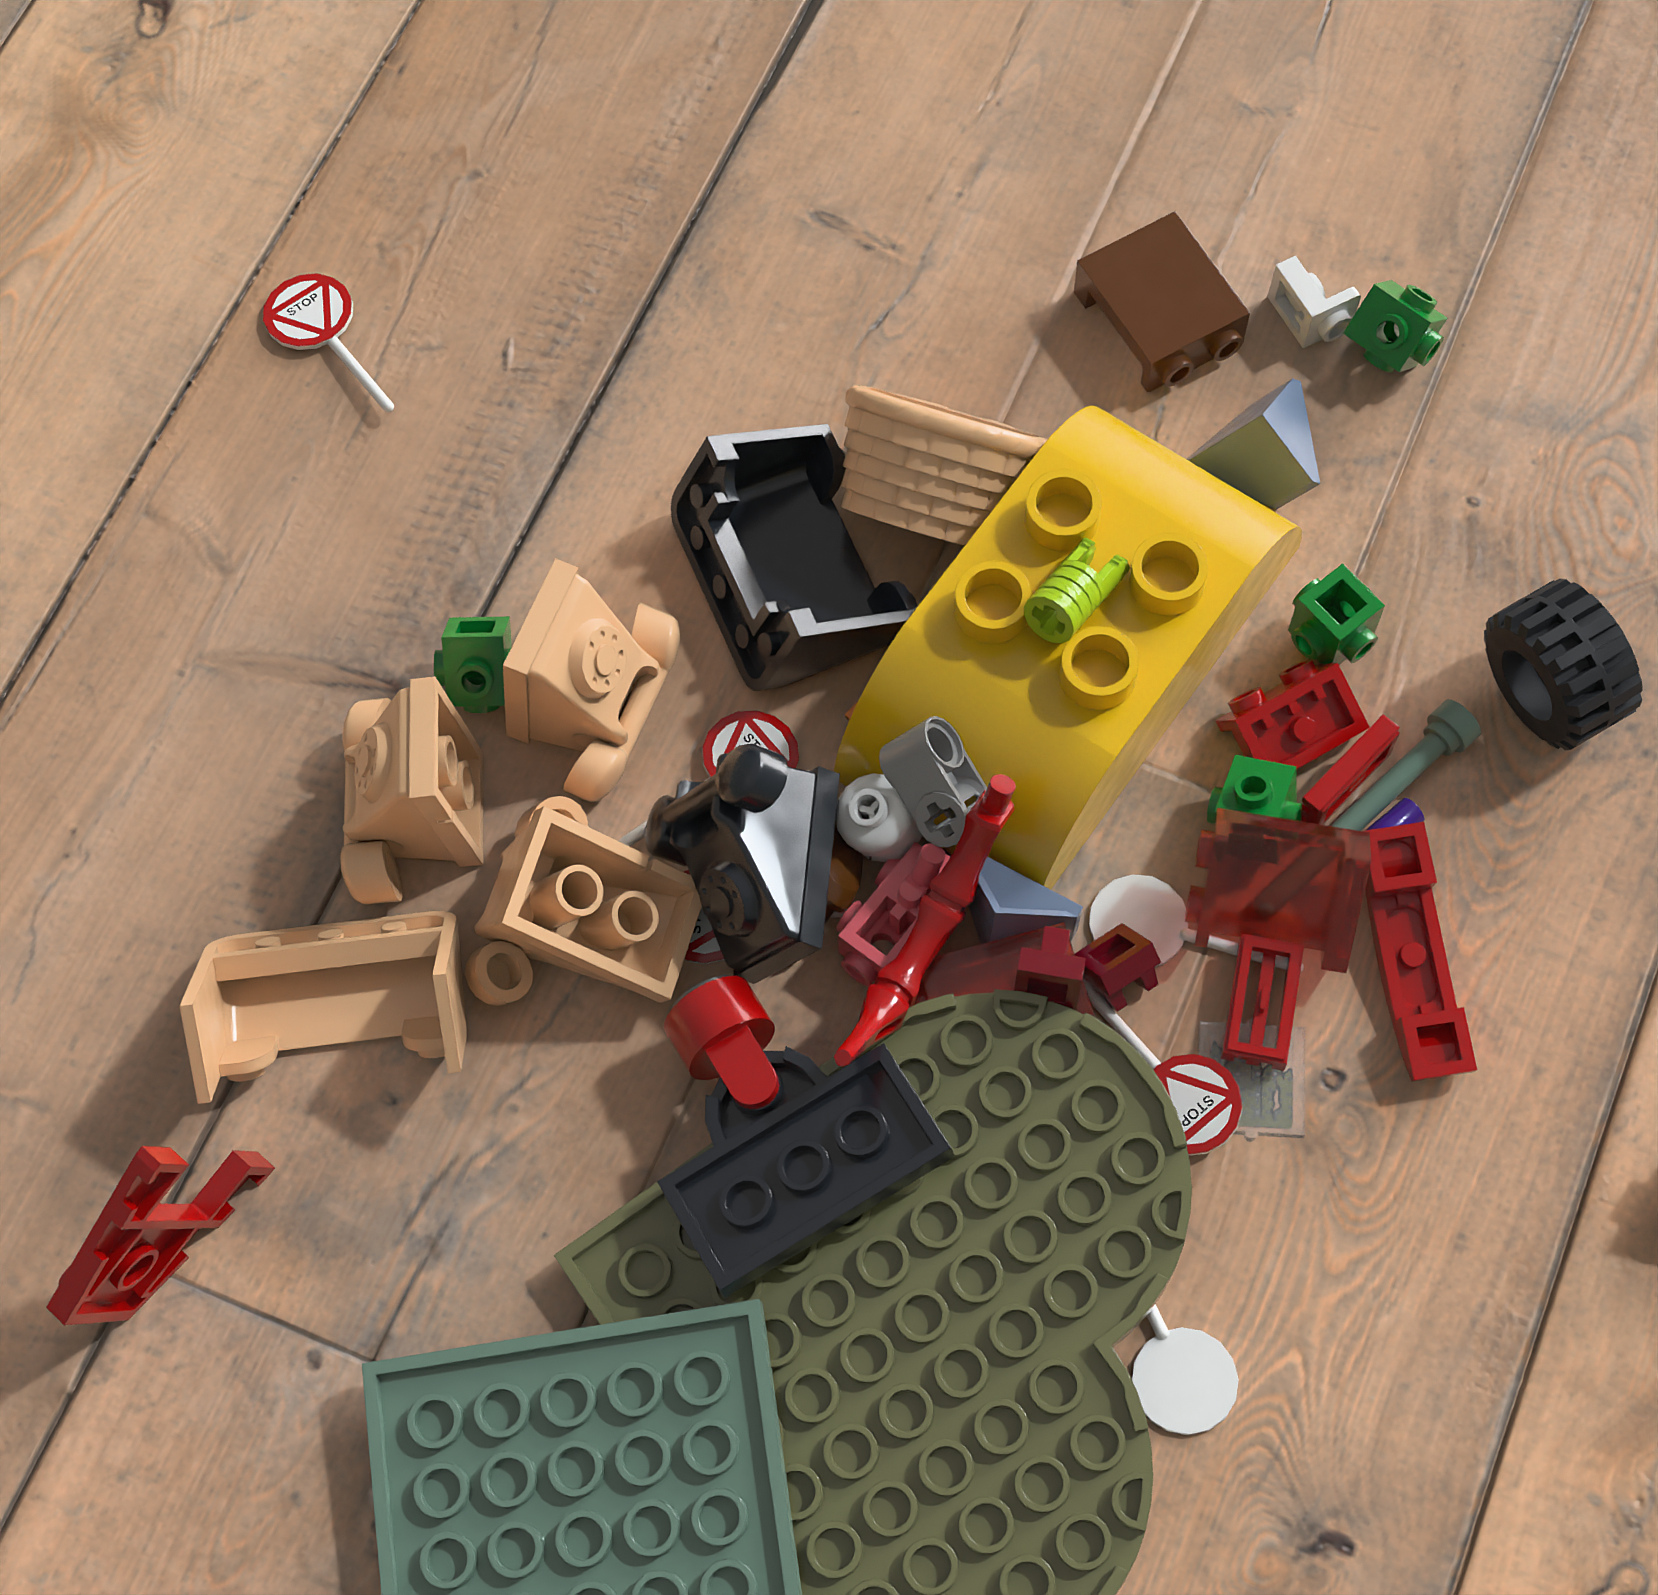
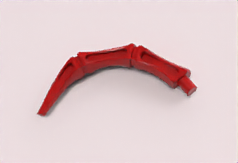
[834,774,1016,1067]

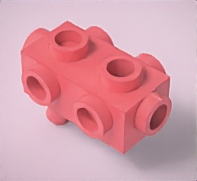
[836,842,967,987]

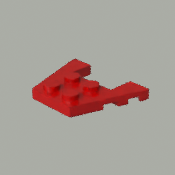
[46,1146,275,1326]

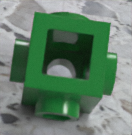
[1343,280,1448,373]
[1288,563,1385,664]
[434,616,512,713]
[1207,755,1302,862]

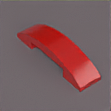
[1360,822,1477,1082]

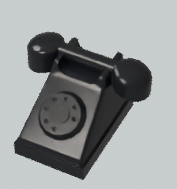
[645,743,840,984]

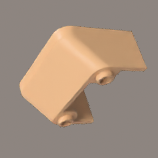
[180,911,467,1104]

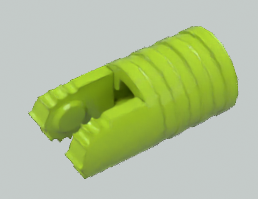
[1024,537,1131,643]

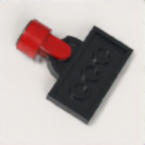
[657,975,955,1298]

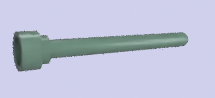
[1254,699,1481,916]

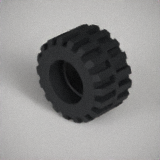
[1484,579,1643,750]

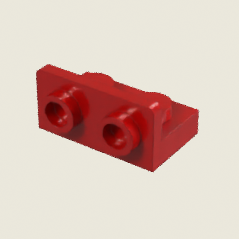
[1215,659,1370,769]

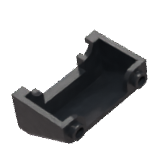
[671,424,918,691]

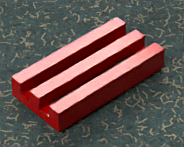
[1300,714,1400,834]
[1220,933,1304,1071]

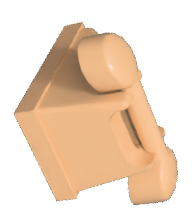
[503,558,680,802]
[340,677,483,905]
[465,796,702,1006]

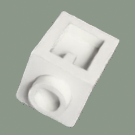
[1267,256,1361,348]

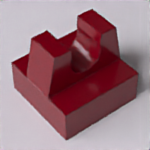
[1072,923,1161,1012]
[1014,926,1086,1011]

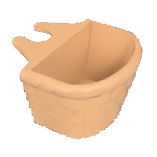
[841,385,1047,545]

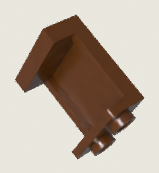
[1074,211,1250,392]

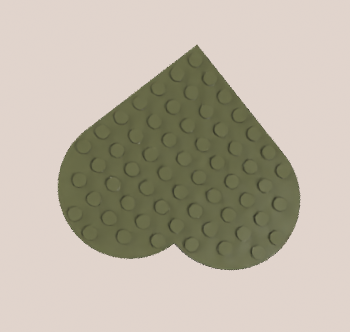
[554,989,1192,1595]

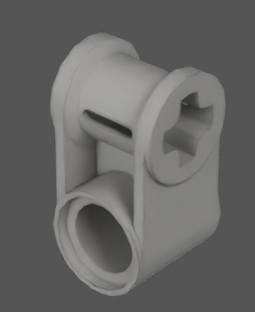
[879,716,987,847]

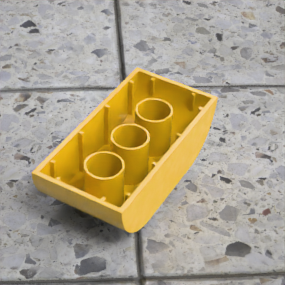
[834,406,1302,890]

